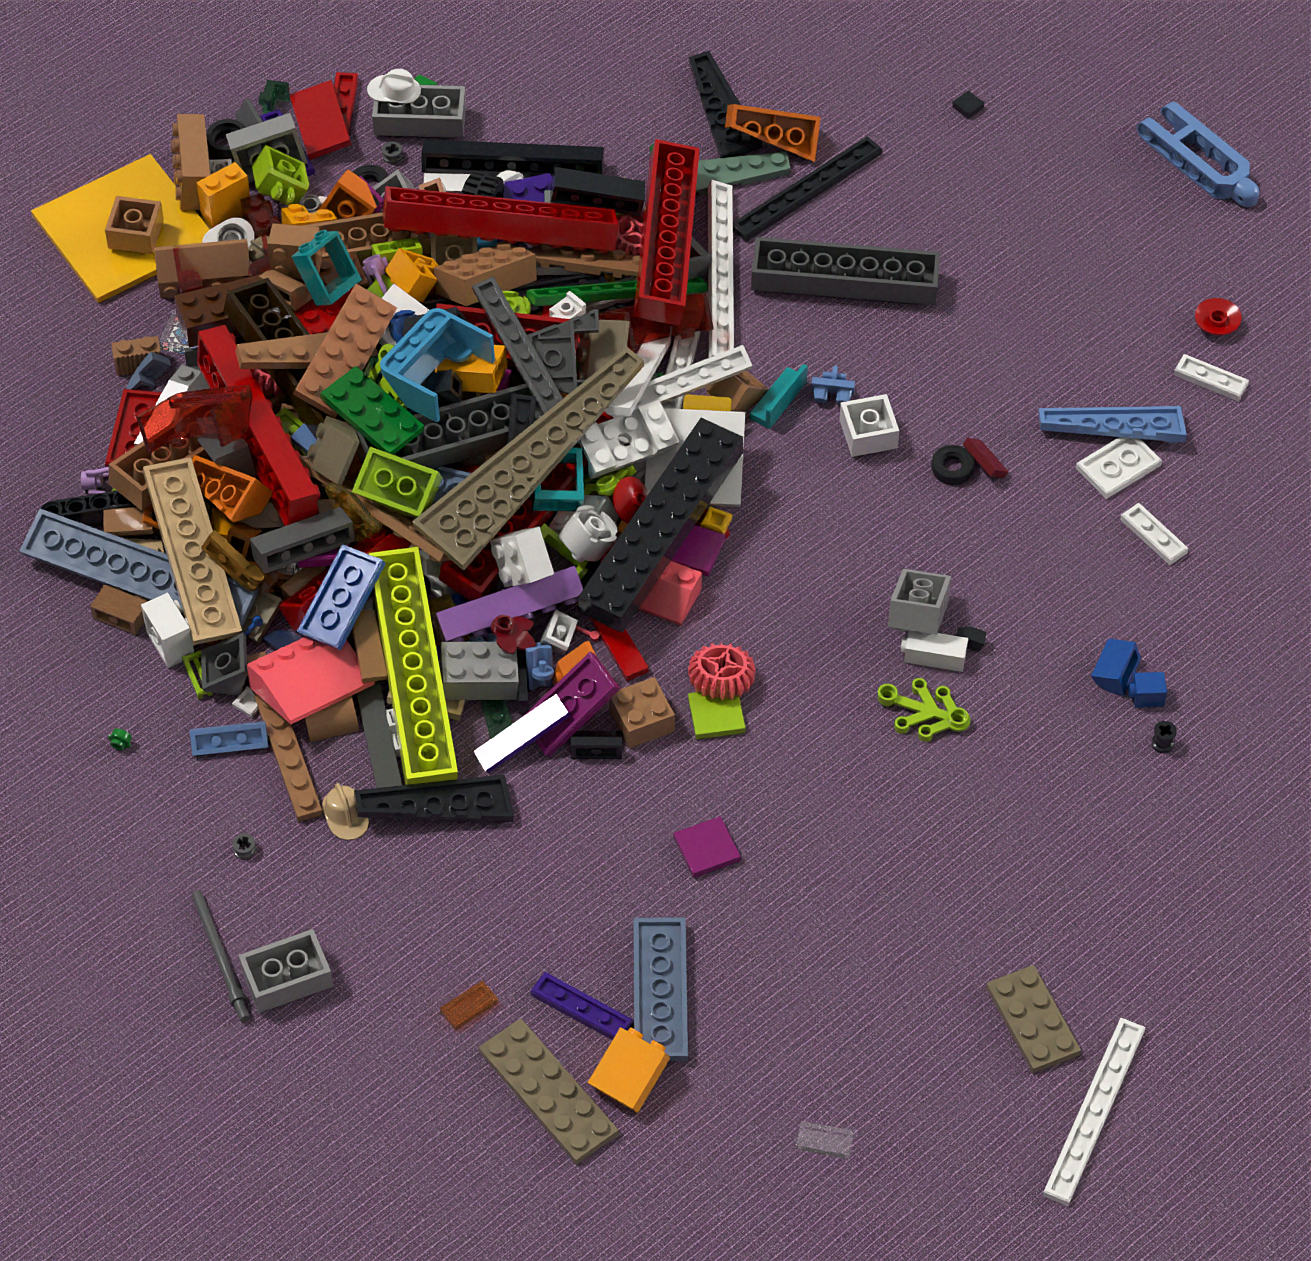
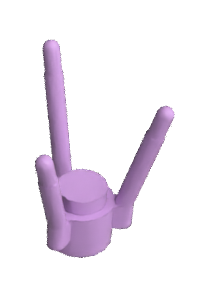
[362,254,389,295]
[81,467,109,495]

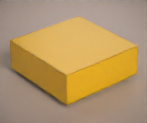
[700,507,732,534]

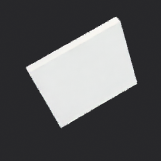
[645,408,745,507]

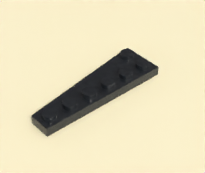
[689,51,762,158]
[354,774,514,822]

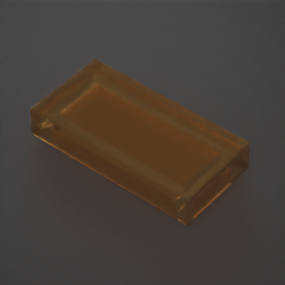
[440,980,498,1031]

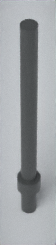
[192,890,250,1022]

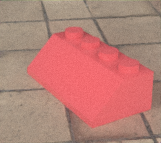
[600,540,702,626]

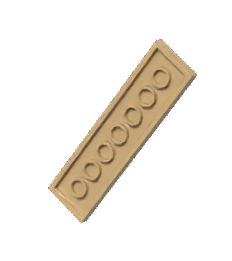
[143,457,242,645]

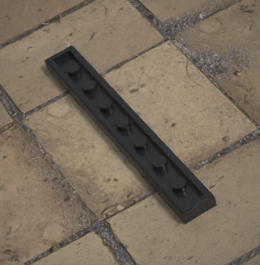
[733,136,882,242]

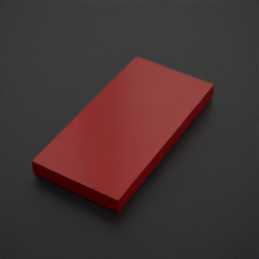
[289,80,352,160]
[105,389,162,468]

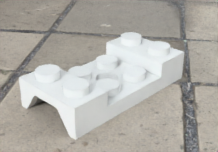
[577,400,679,479]

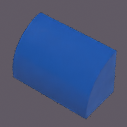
[1091,638,1141,695]

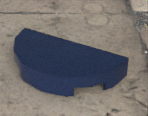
[262,630,301,651]

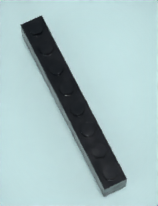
[421,139,604,177]

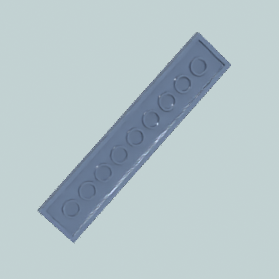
[19,509,259,628]

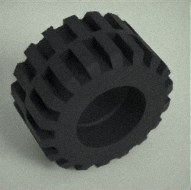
[461,171,504,198]

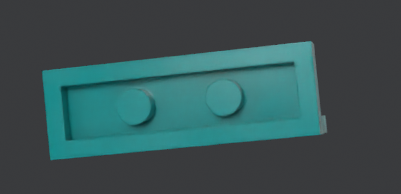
[749,364,808,429]

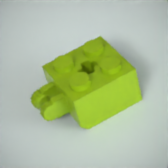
[252,145,309,206]

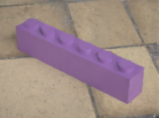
[433,566,583,642]

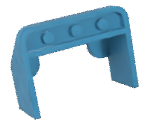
[380,308,495,422]

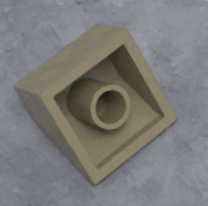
[307,416,360,486]

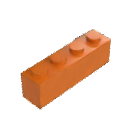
[725,104,821,162]
[192,455,273,522]

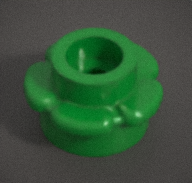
[108,728,132,751]

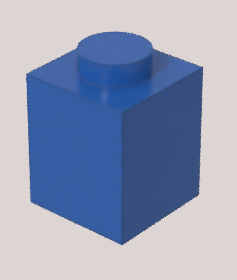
[1128,672,1167,707]

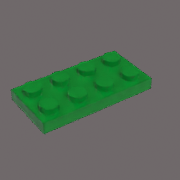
[320,366,424,455]

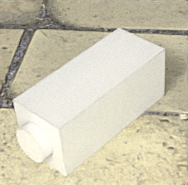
[900,630,968,672]

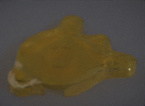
[325,483,383,542]

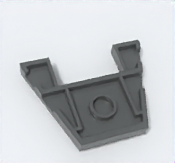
[527,309,599,394]

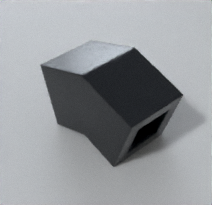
[956,627,987,652]

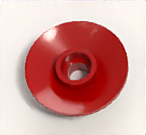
[1195,298,1242,336]
[613,477,649,524]

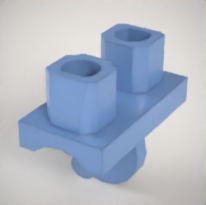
[812,366,855,405]
[526,642,554,690]

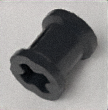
[1152,721,1177,753]

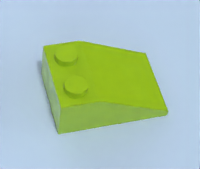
[352,447,443,519]

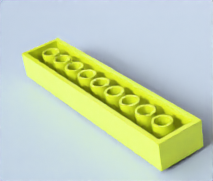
[369,547,458,785]

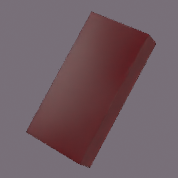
[963,438,1009,478]

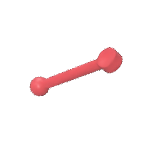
[575,625,600,642]

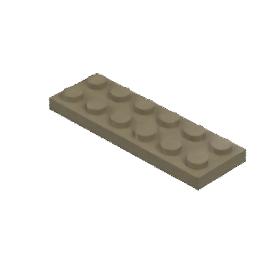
[478,1018,619,1165]

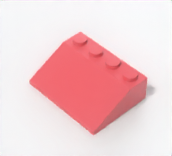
[247,637,375,724]

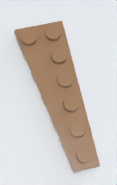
[235,332,378,369]

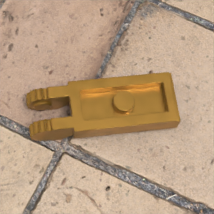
[201,530,264,592]

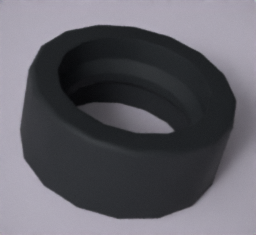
[206,119,246,161]

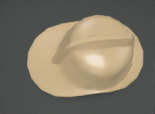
[322,783,369,840]

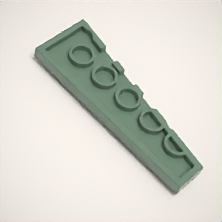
[696,151,790,196]

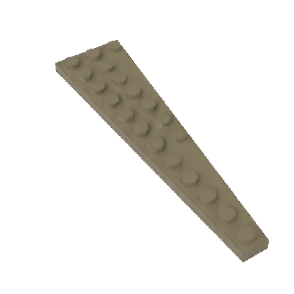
[412,347,644,571]

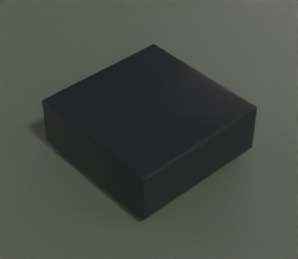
[952,90,984,119]

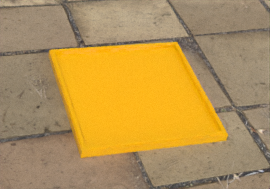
[31,154,210,303]

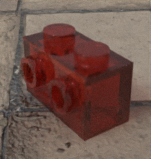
[240,193,280,240]

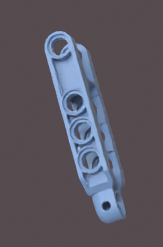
[1137,101,1260,207]

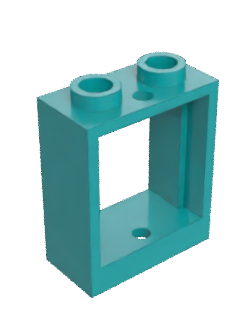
[291,230,362,305]
[532,447,584,511]

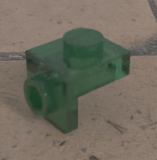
[259,80,290,114]

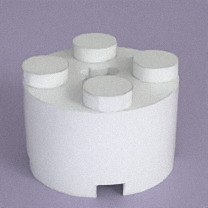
[558,505,618,562]

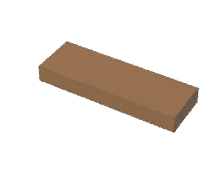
[352,609,387,682]

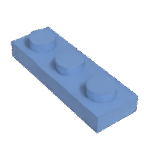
[190,721,268,756]

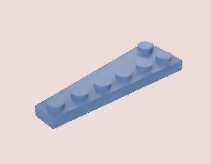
[1038,406,1187,444]

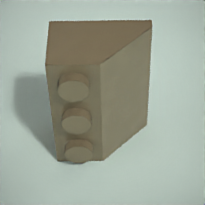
[576,320,630,380]

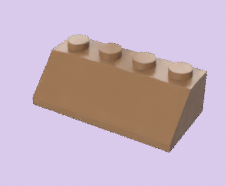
[154,239,252,298]

